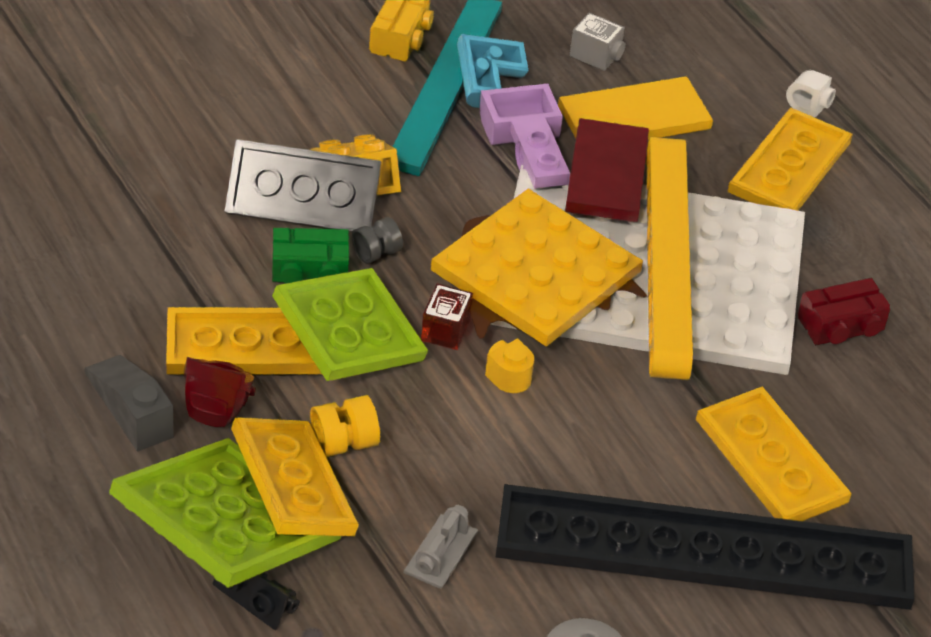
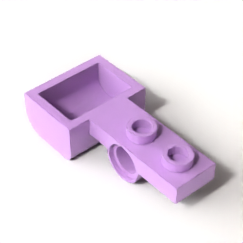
[480,83,570,189]

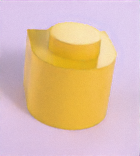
[485,338,534,393]

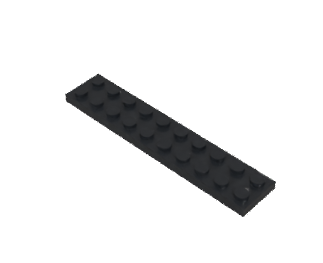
[495,484,914,610]

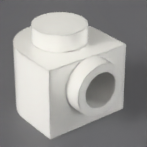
[786,70,836,117]

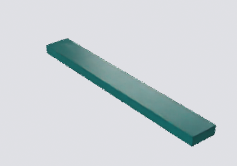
[392,0,502,176]

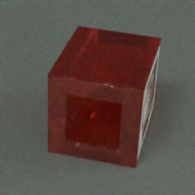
[421,283,473,350]

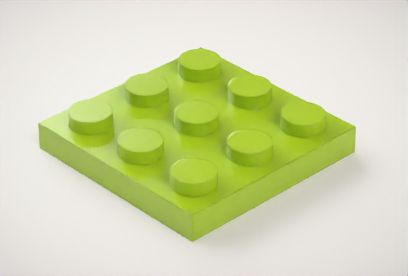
[272,268,428,381]

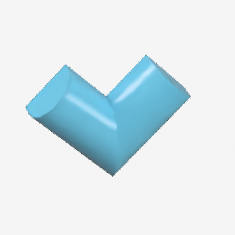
[457,34,529,108]

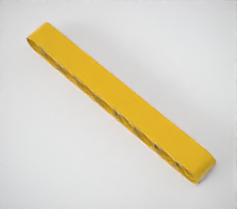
[646,137,693,380]

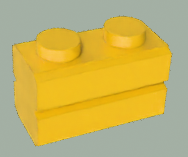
[369,0,434,62]

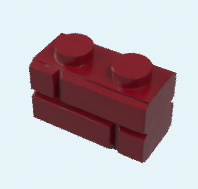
[798,278,890,346]

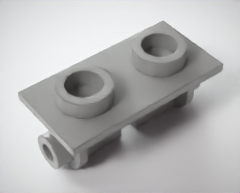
[404,505,478,589]

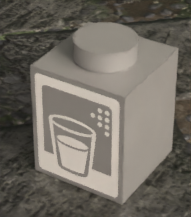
[569,12,626,71]

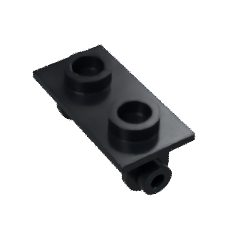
[212,572,300,630]

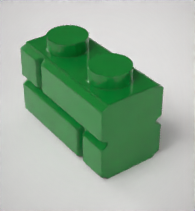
[272,228,349,283]

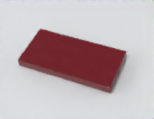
[565,118,649,222]

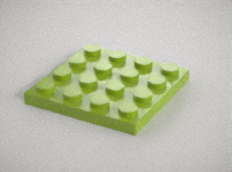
[109,438,341,588]

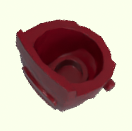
[184,357,256,427]

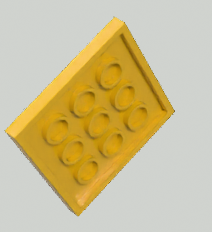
[431,188,643,347]

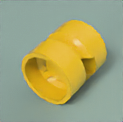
[310,395,380,457]

